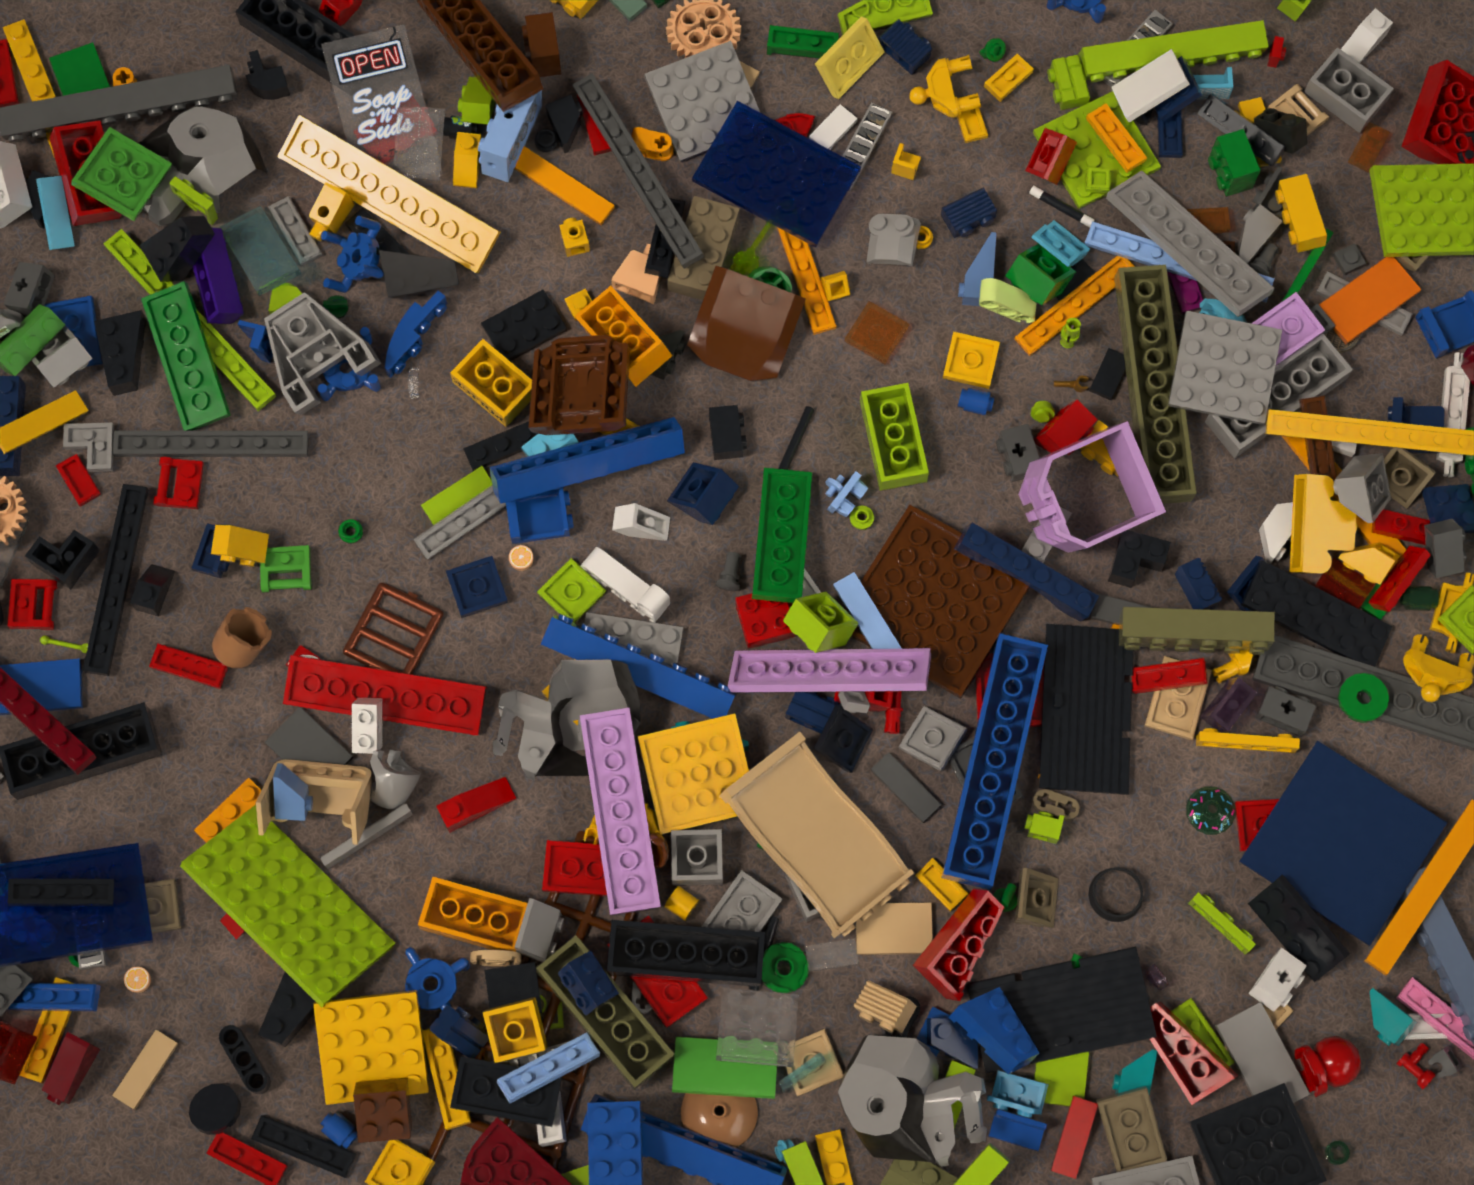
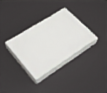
[1111,49,1190,122]

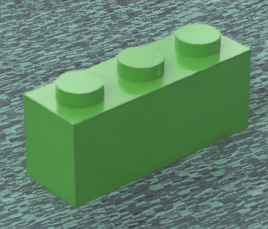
[0,304,65,376]

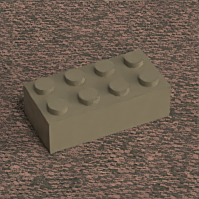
[667,196,740,300]

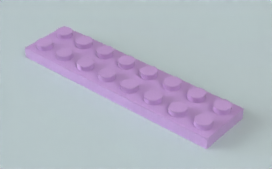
[728,648,931,692]
[580,708,661,916]

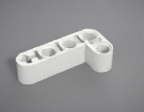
[581,547,670,623]

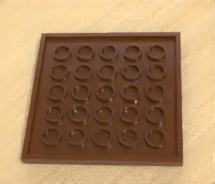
[844,505,1030,699]

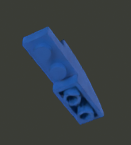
[385,291,447,378]

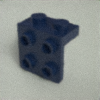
[1388,397,1445,453]

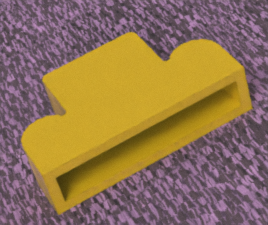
[1289,474,1357,574]

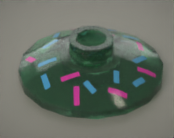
[1186,786,1235,835]

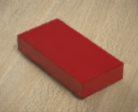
[56,454,101,507]

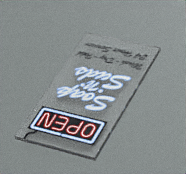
[321,24,444,182]

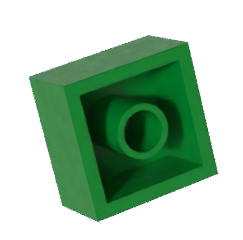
[1208,129,1260,197]
[1005,243,1076,305]

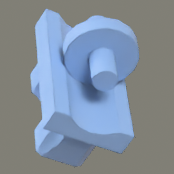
[825,471,868,517]

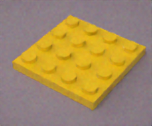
[638,714,749,834]
[313,990,429,1105]

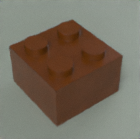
[522,12,562,77]
[353,1078,412,1143]

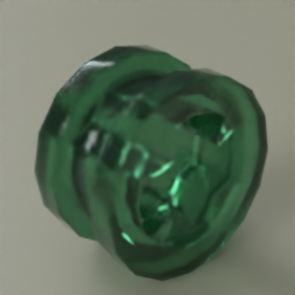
[1324,1141,1350,1165]

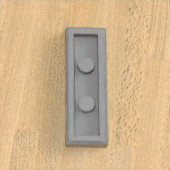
[268,196,322,266]

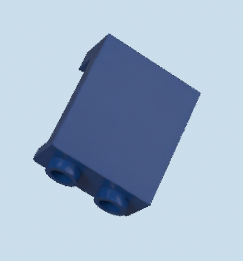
[1415,290,1474,359]
[506,487,574,544]

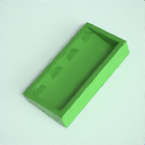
[672,1037,778,1099]

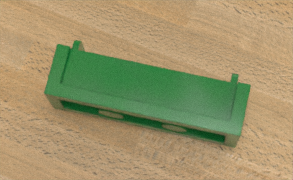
[767,25,839,59]

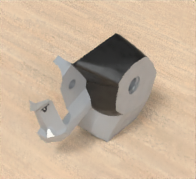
[138,106,268,226]
[493,660,641,781]
[838,1035,987,1167]

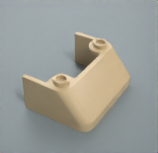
[256,759,372,845]

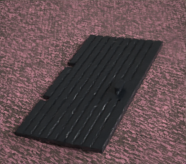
[1039,624,1134,795]
[967,946,1157,1074]

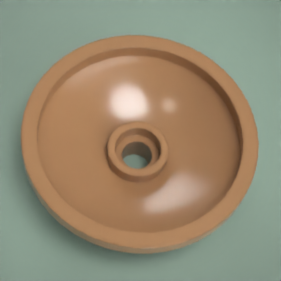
[681,1093,758,1148]

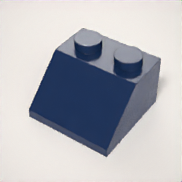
[667,462,739,525]

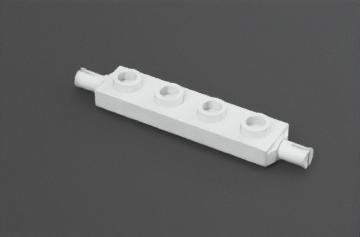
[1436,352,1470,477]

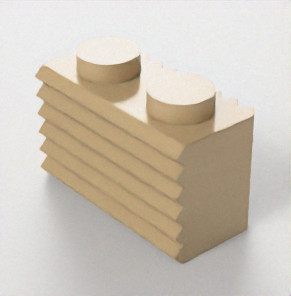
[854,980,917,1033]

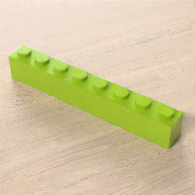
[1078,20,1269,83]

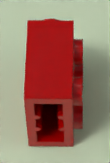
[735,593,795,649]

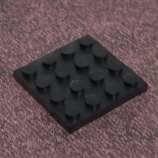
[1188,1083,1327,1185]

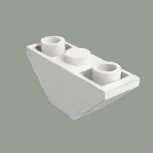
[1259,502,1293,564]

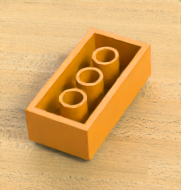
[574,286,672,387]
[418,877,528,952]

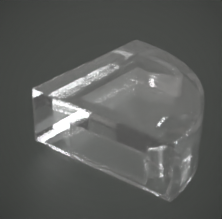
[408,367,420,399]

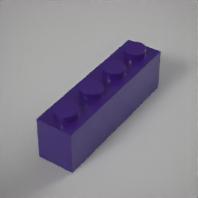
[193,228,244,324]

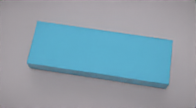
[36,176,75,250]

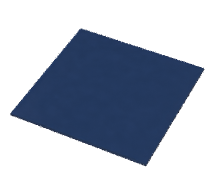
[1239,740,1447,946]

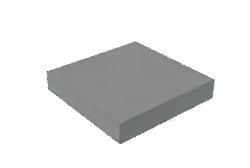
[899,706,967,772]

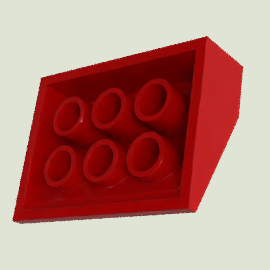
[1401,60,1474,164]

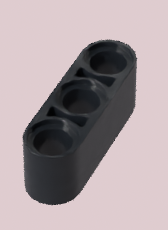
[219,1025,271,1094]

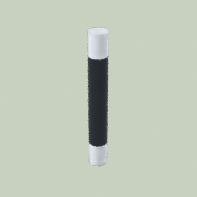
[1029,185,1095,228]

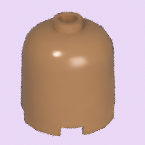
[212,607,272,668]

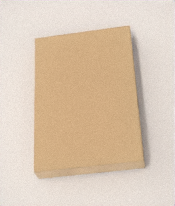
[1144,656,1212,740]
[856,903,933,955]

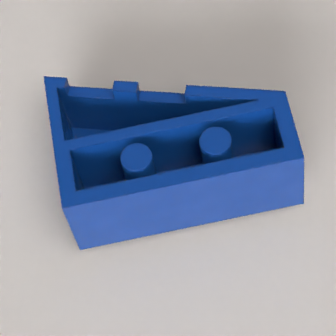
[948,987,1039,1074]

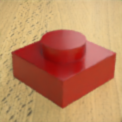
[1267,36,1286,68]

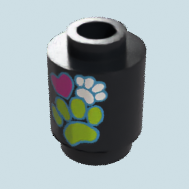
[443,115,478,139]

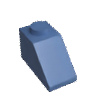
[273,763,313,821]

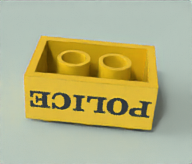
[450,339,532,427]

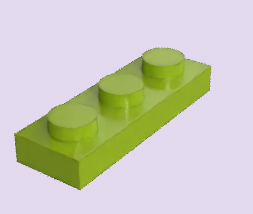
[1188,892,1256,955]

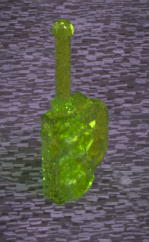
[729,219,774,276]

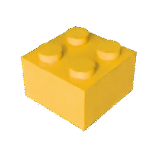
[483,997,548,1063]

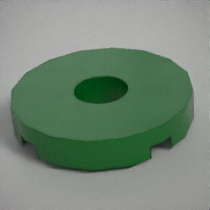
[1338,673,1389,723]
[761,942,809,993]

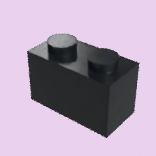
[709,405,747,460]

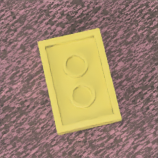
[815,16,884,99]

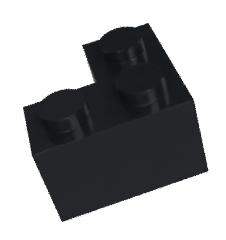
[25,530,100,590]
[1108,530,1171,588]

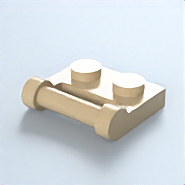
[1267,84,1330,136]

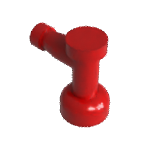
[1396,1043,1436,1090]

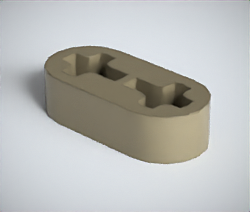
[1032,789,1080,821]

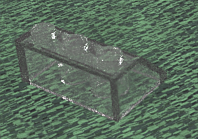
[393,107,445,183]

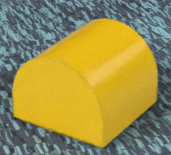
[821,271,850,301]
[664,886,700,921]

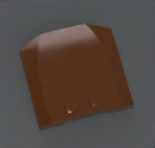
[687,266,806,381]
[529,335,630,435]

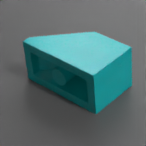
[1370,988,1418,1046]
[1112,1049,1157,1095]

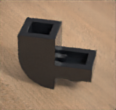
[245,50,290,100]

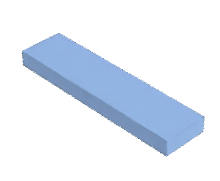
[833,572,902,649]
[497,1032,600,1104]

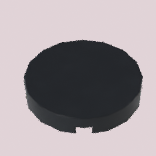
[189,1084,241,1135]

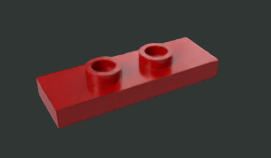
[1372,509,1430,546]
[149,643,228,689]

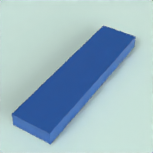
[7,983,101,1012]

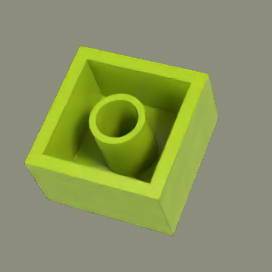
[783,592,859,653]

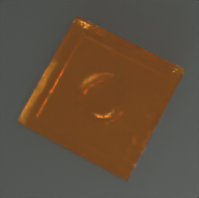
[844,301,910,365]

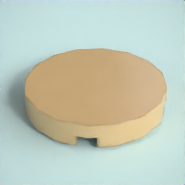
[470,950,521,967]

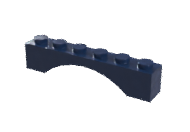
[954,522,1099,622]

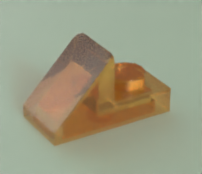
[1348,122,1390,173]

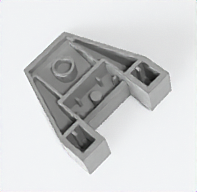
[264,292,381,415]

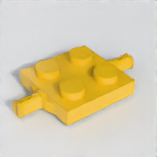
[1429,573,1474,653]

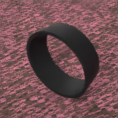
[1088,867,1143,922]

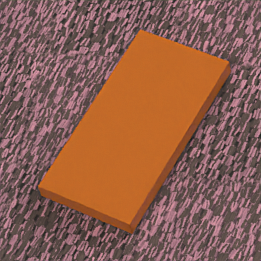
[1319,257,1421,345]

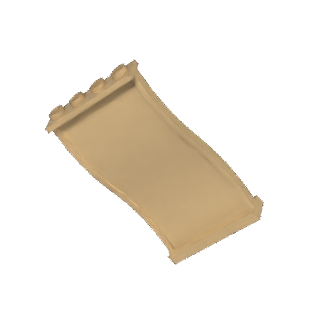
[719,732,914,938]

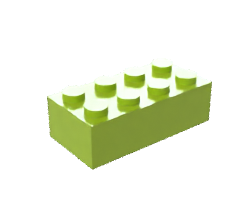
[860,383,929,491]

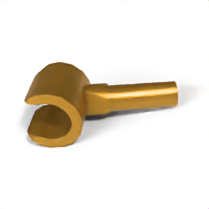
[1054,375,1088,393]

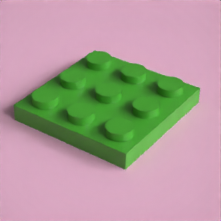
[71,127,172,221]

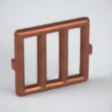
[343,582,444,674]

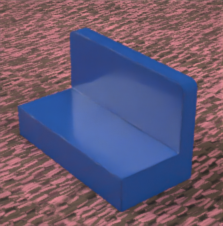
[238,320,273,363]
[988,1109,1047,1151]

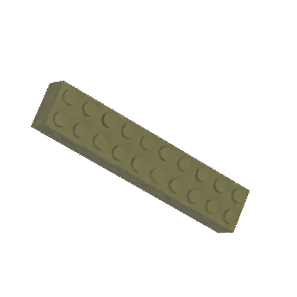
[1114,265,1197,504]

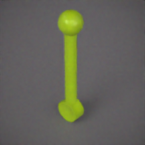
[40,635,88,654]

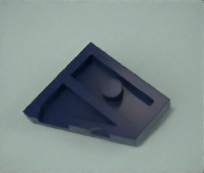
[927,1018,978,1068]

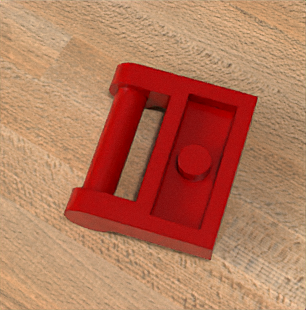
[153,457,204,509]
[8,579,57,630]

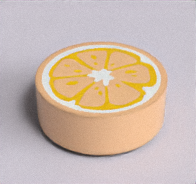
[509,545,534,571]
[124,967,151,993]

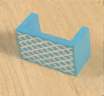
[1193,67,1233,100]

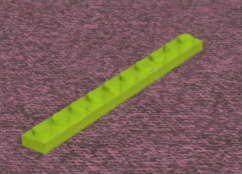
[103,229,277,412]

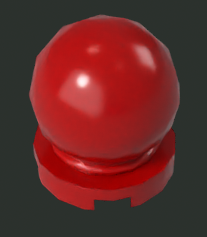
[1295,1036,1361,1097]

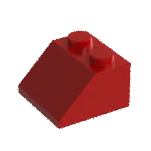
[1033,399,1098,456]

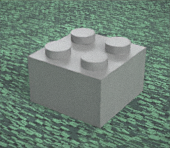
[671,829,723,886]

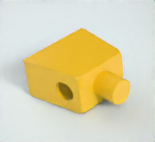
[309,182,355,242]

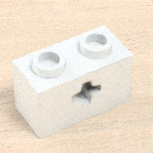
[352,698,382,754]
[1248,947,1307,1012]

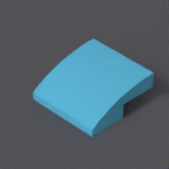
[1031,220,1090,267]

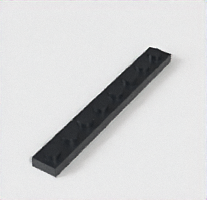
[83,484,149,676]

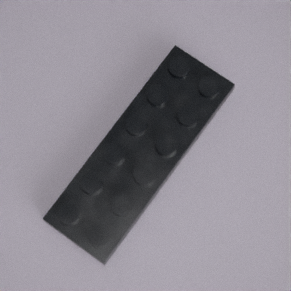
[1240,560,1392,667]

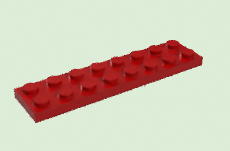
[283,655,487,736]

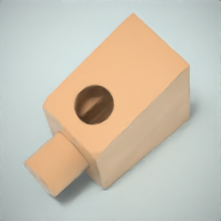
[611,244,661,304]

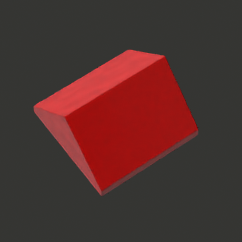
[1025,128,1077,185]

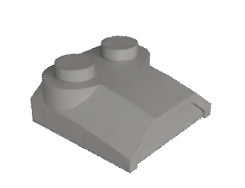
[866,214,921,266]

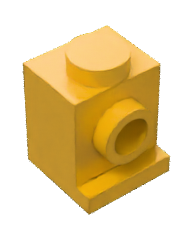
[559,217,590,257]

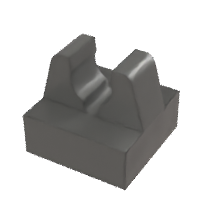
[1428,1045,1463,1078]

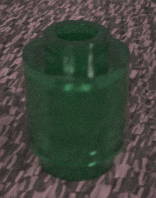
[1400,586,1439,611]

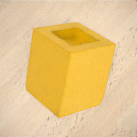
[891,143,921,180]

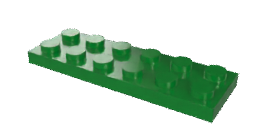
[141,281,231,431]
[752,468,812,603]

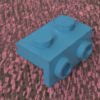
[987,1070,1049,1118]

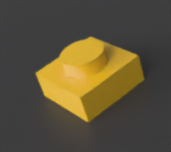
[564,288,592,321]

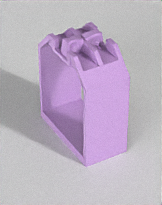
[1018,421,1166,553]

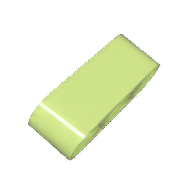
[979,278,1037,323]

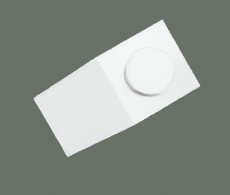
[1341,8,1393,63]
[612,503,670,541]

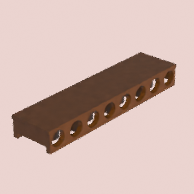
[416,0,544,112]

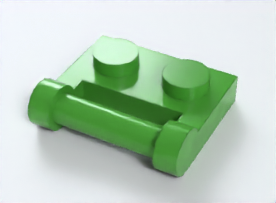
[260,545,312,593]

